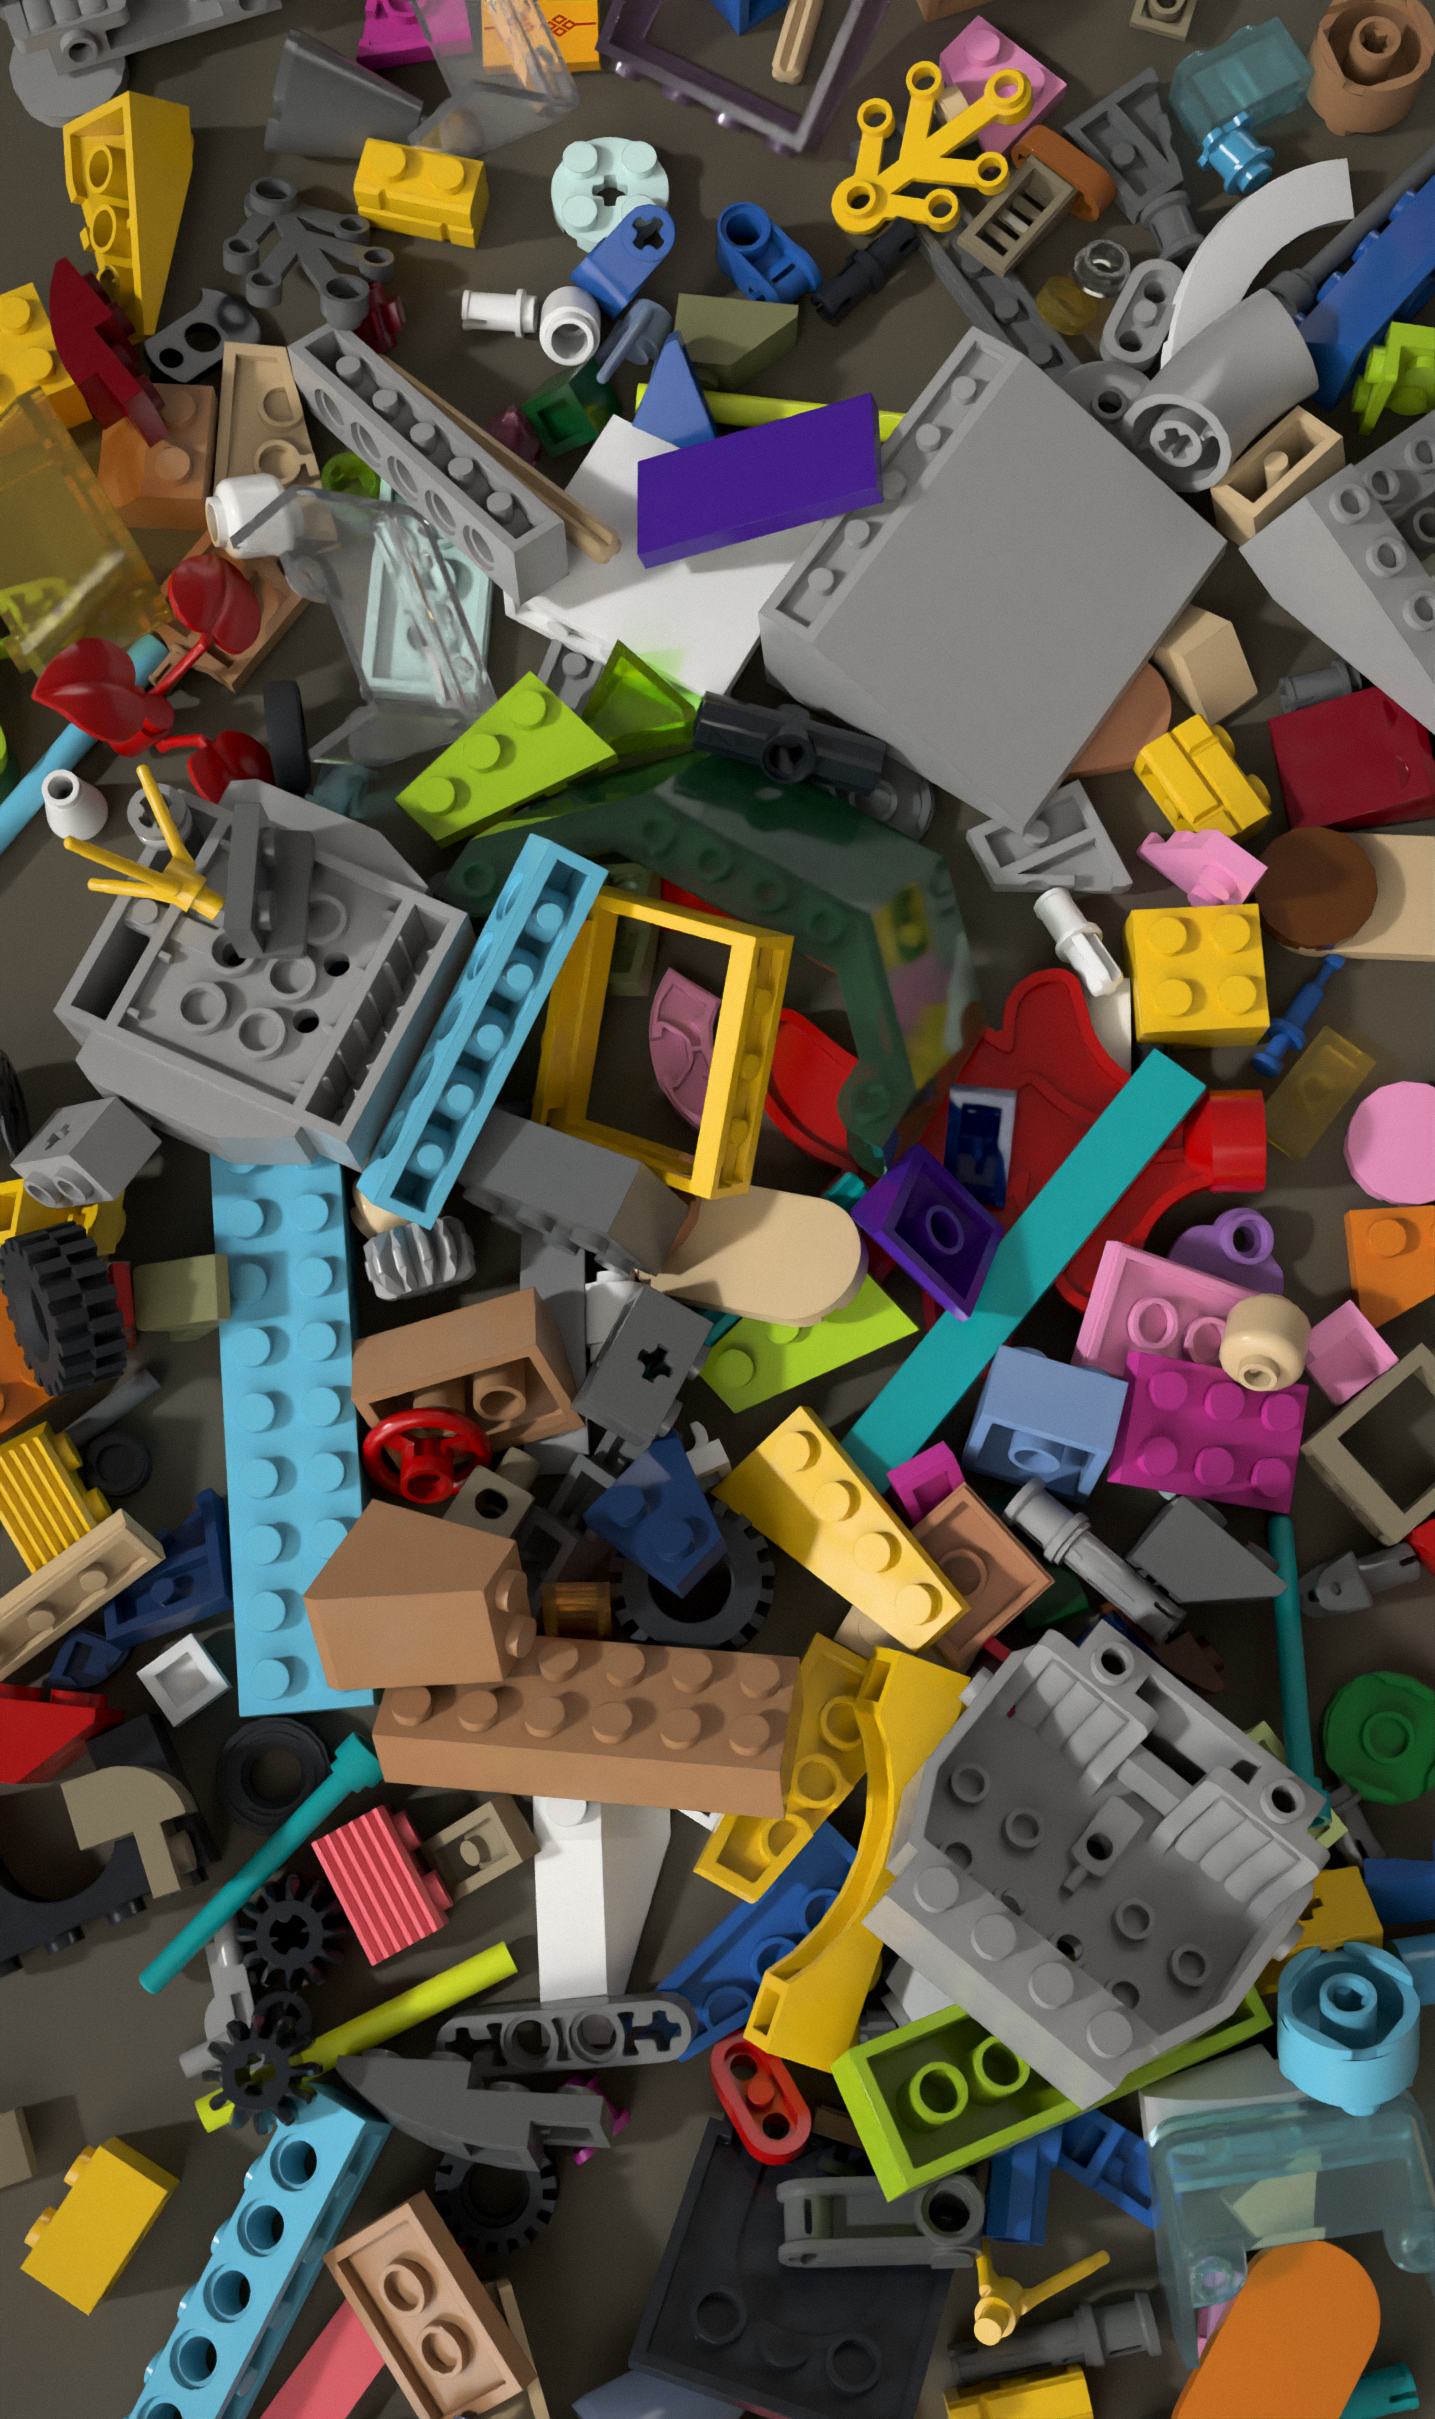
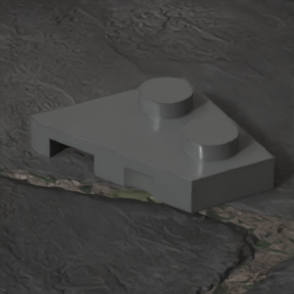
[1061,66,1184,225]

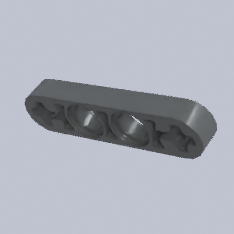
[435,1991,698,2077]

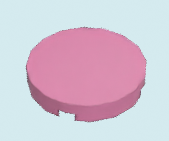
[1343,1081,1435,1207]

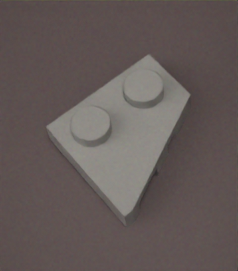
[965,779,1133,894]

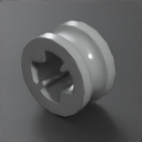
[127,783,193,851]

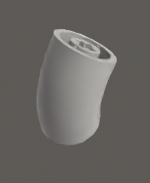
[1120,288,1319,492]

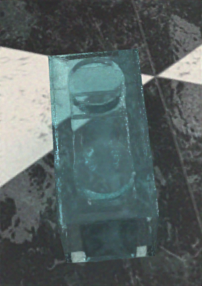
[1167,16,1314,155]

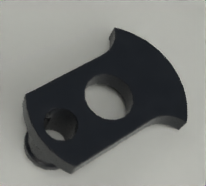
[143,288,263,385]

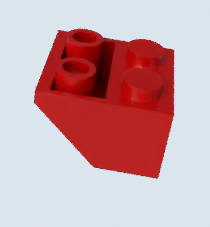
[0,1684,125,1784]

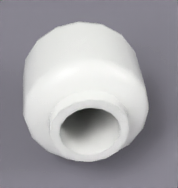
[205,473,302,560]

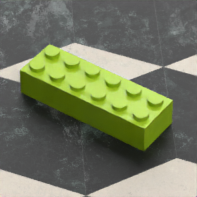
[830,1953,1273,2202]

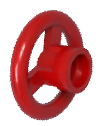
[361,1407,493,1504]

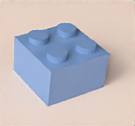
[959,1344,1129,1505]

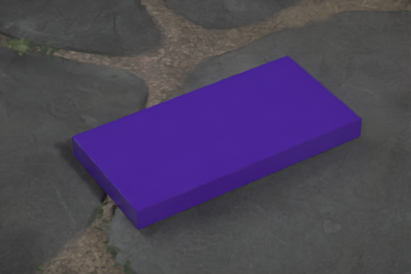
[637,393,884,569]

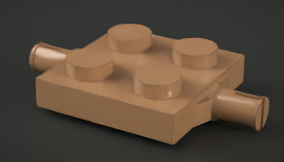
[136,529,311,695]

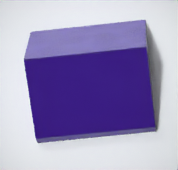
[848,1143,1005,1322]

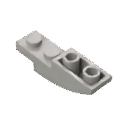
[1138,2043,1413,2153]

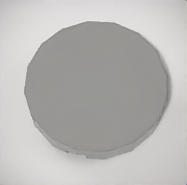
[9,45,130,128]

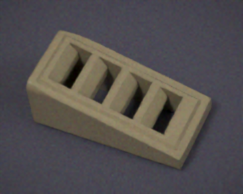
[957,154,1078,279]

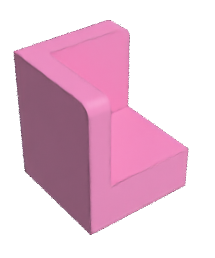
[1304,1300,1399,1406]

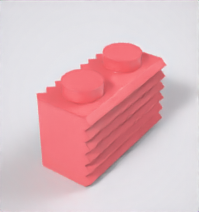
[311,1803,453,1966]

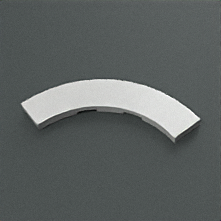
[1161,158,1355,369]

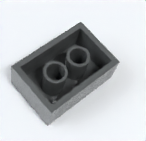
[456,1107,690,1277]

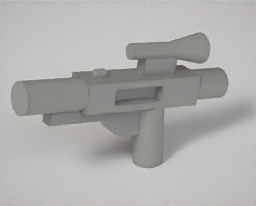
[179,1913,291,2118]

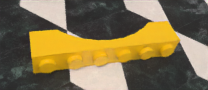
[743,1645,971,2074]

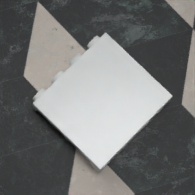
[503,414,824,715]

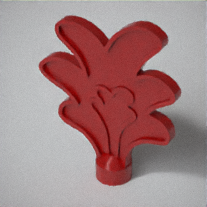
[764,962,1267,1382]

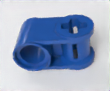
[715,201,823,304]
[569,204,677,321]

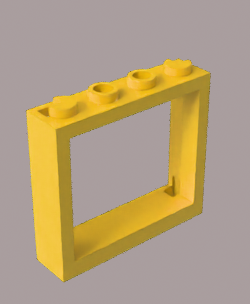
[530,885,794,1200]

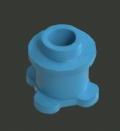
[1196,110,1275,195]

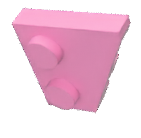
[939,15,1067,174]
[1135,829,1268,907]

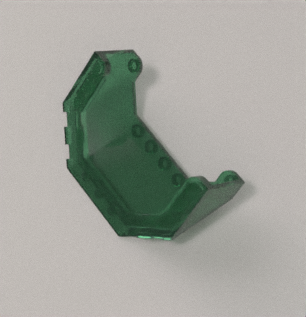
[435,749,990,1179]

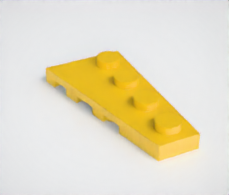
[710,1406,972,1653]
[693,1632,869,1904]

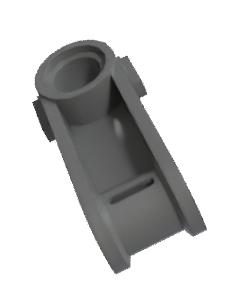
[776,2169,985,2269]

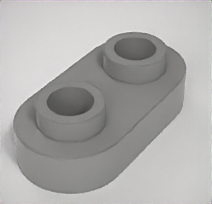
[1100,259,1184,373]

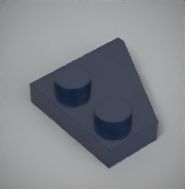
[582,1427,728,1599]
[103,1488,234,1651]

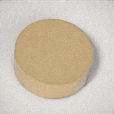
[934,84,978,150]

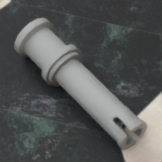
[1001,1476,1187,1645]

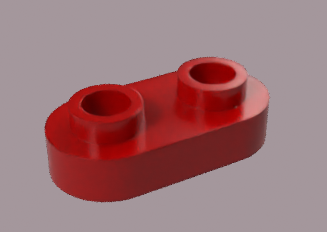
[709,2029,811,2165]

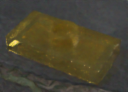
[1264,1025,1377,1164]

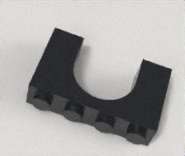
[0,1713,222,1979]

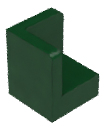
[521,356,622,459]

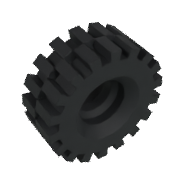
[0,1221,128,1398]

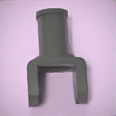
[1298,1541,1420,1619]

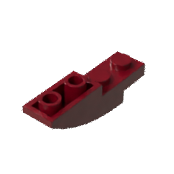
[49,256,170,448]

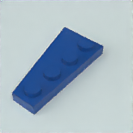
[645,1820,857,2063]

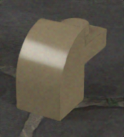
[61,1766,199,1899]

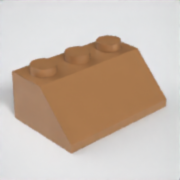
[351,1286,586,1471]

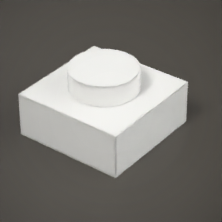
[136,1633,233,1727]

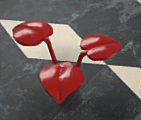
[31,554,276,805]

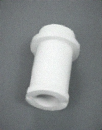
[461,289,538,338]

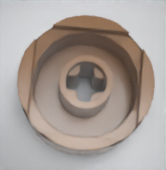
[1303,0,1435,136]

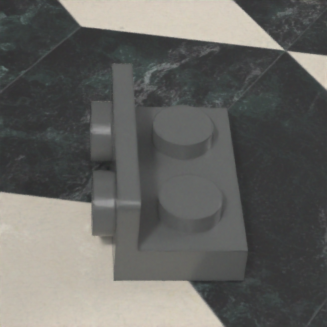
[223,802,315,959]

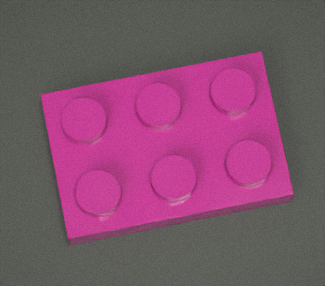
[1107,1351,1309,1514]

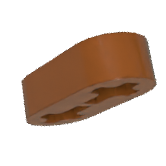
[1011,124,1117,222]

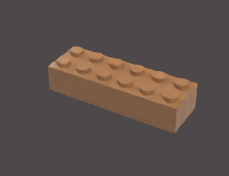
[372,1636,804,1819]

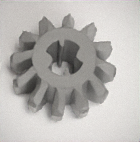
[363,1216,476,1302]

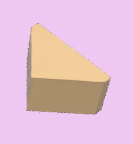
[1150,604,1258,727]

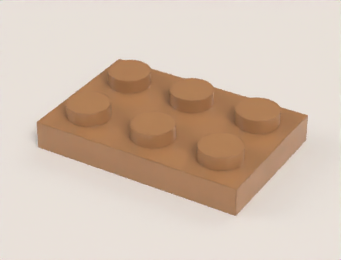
[321,2190,538,2419]

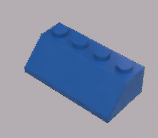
[1293,174,1435,413]

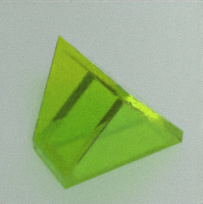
[580,639,696,759]

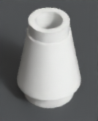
[42,769,108,841]

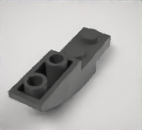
[336,2049,615,2172]

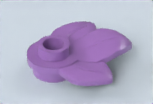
[1166,1208,1284,1296]

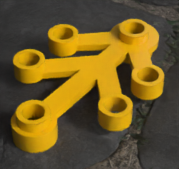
[831,61,1034,235]

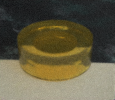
[1035,276,1097,335]

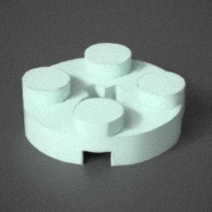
[551,137,669,253]

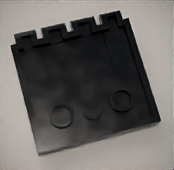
[628,2112,968,2419]

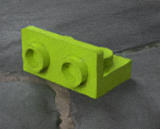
[1350,321,1435,436]

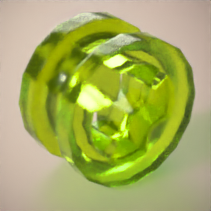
[321,452,379,516]

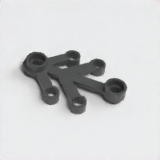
[222,176,394,331]

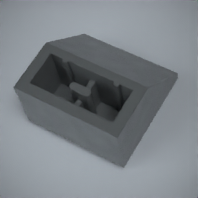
[1120,1496,1288,1608]

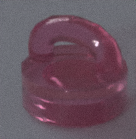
[483,404,542,467]

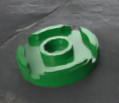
[1318,1671,1435,1805]

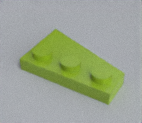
[394,671,619,849]
[699,1269,922,1414]

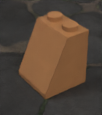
[302,1499,537,1691]

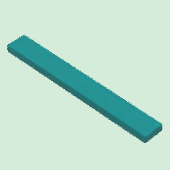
[840,1048,1207,1497]

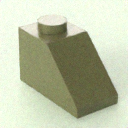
[674,293,799,393]

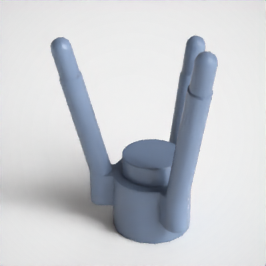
[593,299,675,384]

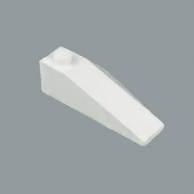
[533,1796,671,2046]

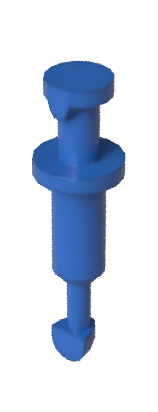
[1250,954,1346,1078]

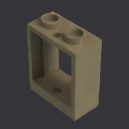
[1298,1343,1435,1549]

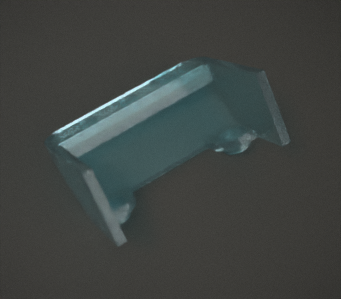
[1146,2089,1435,2370]

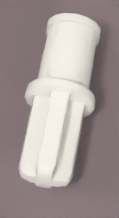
[1034,887,1123,997]

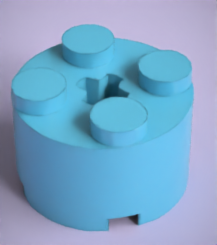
[1277,1942,1421,2117]

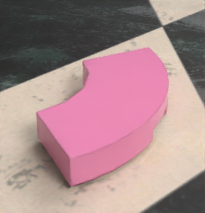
[649,967,722,1135]

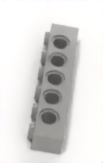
[287,323,569,606]

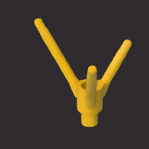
[63,764,226,921]
[967,2174,1110,2345]

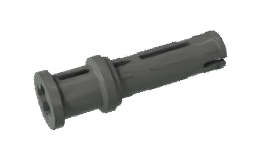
[947,2290,1162,2390]

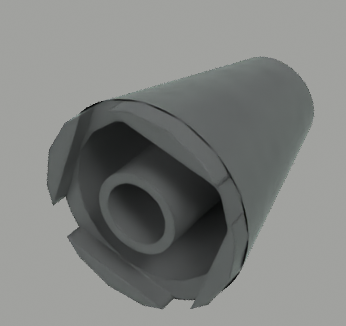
[264,28,433,159]

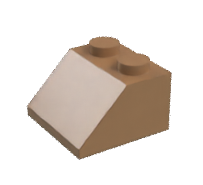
[93,383,220,531]

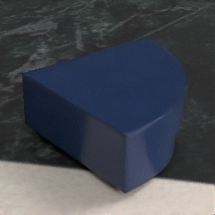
[45,1625,135,1691]

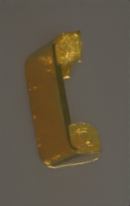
[0,385,175,679]

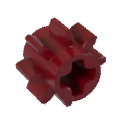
[351,282,407,354]

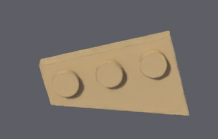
[213,341,335,534]

